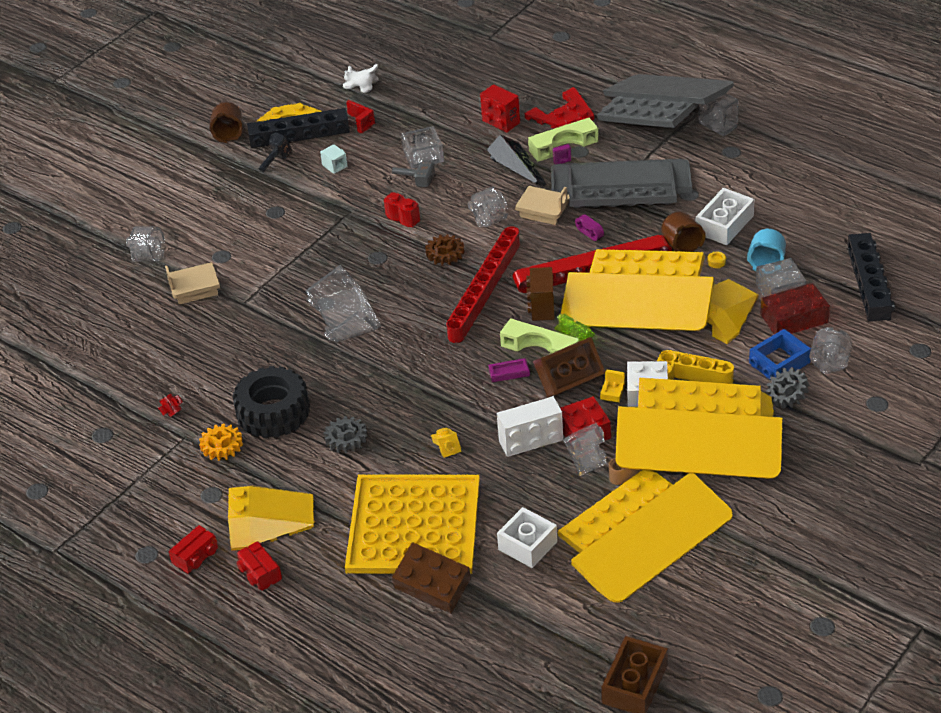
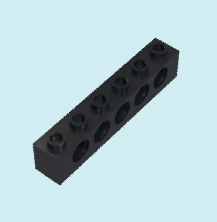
[247,108,350,148]
[847,233,895,322]

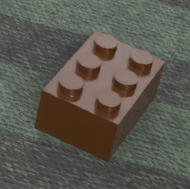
[533,337,605,397]
[392,542,471,614]
[601,636,668,713]

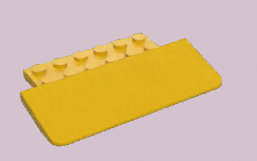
[560,249,715,331]
[615,377,782,479]
[558,470,732,603]

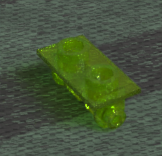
[554,314,595,341]

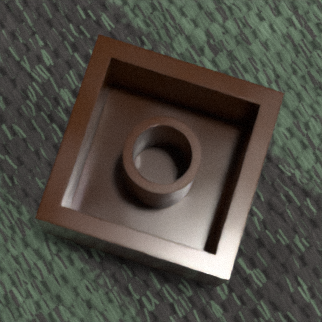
[526,267,554,321]

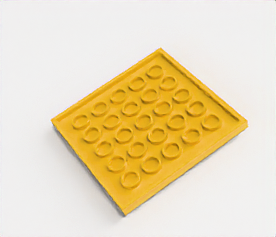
[345,475,480,574]

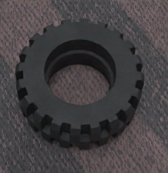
[233,366,310,438]

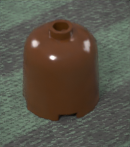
[209,102,243,143]
[661,211,706,252]

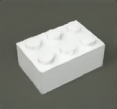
[696,188,755,245]
[497,397,563,457]

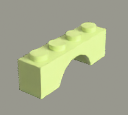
[528,118,599,162]
[500,318,579,353]

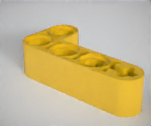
[657,350,734,384]

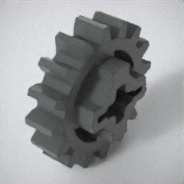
[766,367,810,409]
[324,416,368,453]

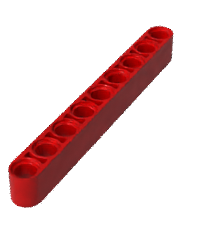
[446,226,520,343]
[512,235,672,293]

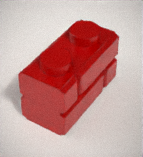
[169,525,218,574]
[236,541,282,591]

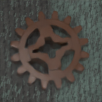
[425,234,465,266]

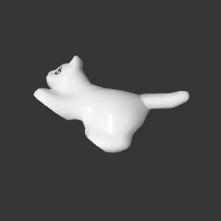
[343,64,379,93]

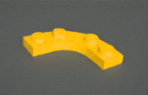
[256,103,322,122]

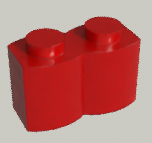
[384,192,420,228]

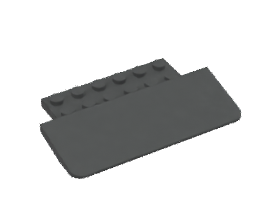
[597,74,734,128]
[551,159,692,208]

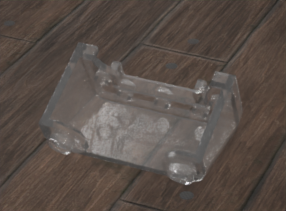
[305,264,381,342]

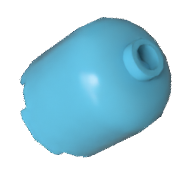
[747,228,786,275]

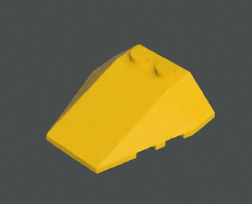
[707,279,758,344]
[228,485,314,551]

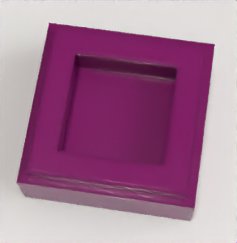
[553,144,571,164]

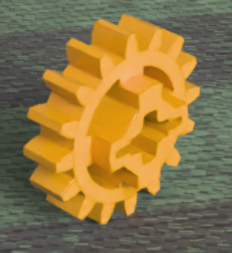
[199,424,243,461]

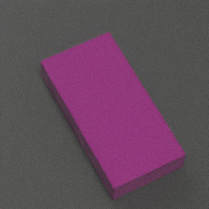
[488,358,530,382]

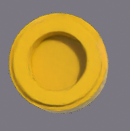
[707,251,726,268]

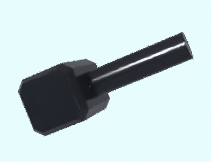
[258,133,292,172]

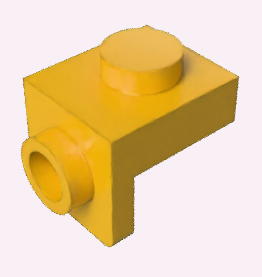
[600,370,625,402]
[431,428,461,458]

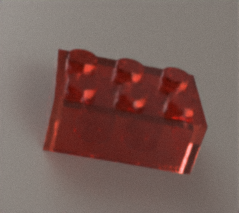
[760,283,830,334]

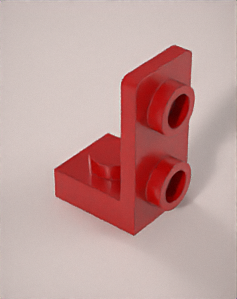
[346,100,375,133]

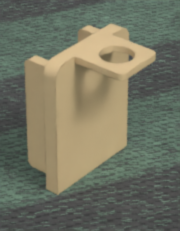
[515,186,569,225]
[165,262,220,304]

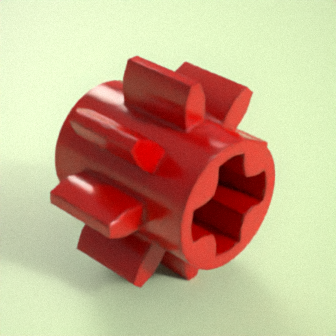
[158,393,183,417]

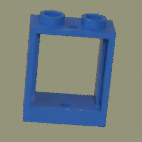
[749,329,811,380]

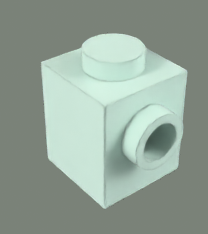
[320,145,348,174]

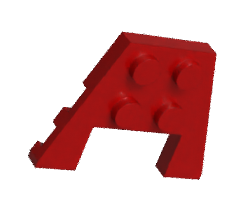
[524,87,594,129]

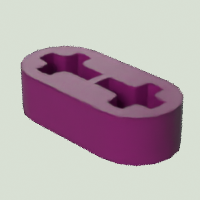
[575,214,604,241]

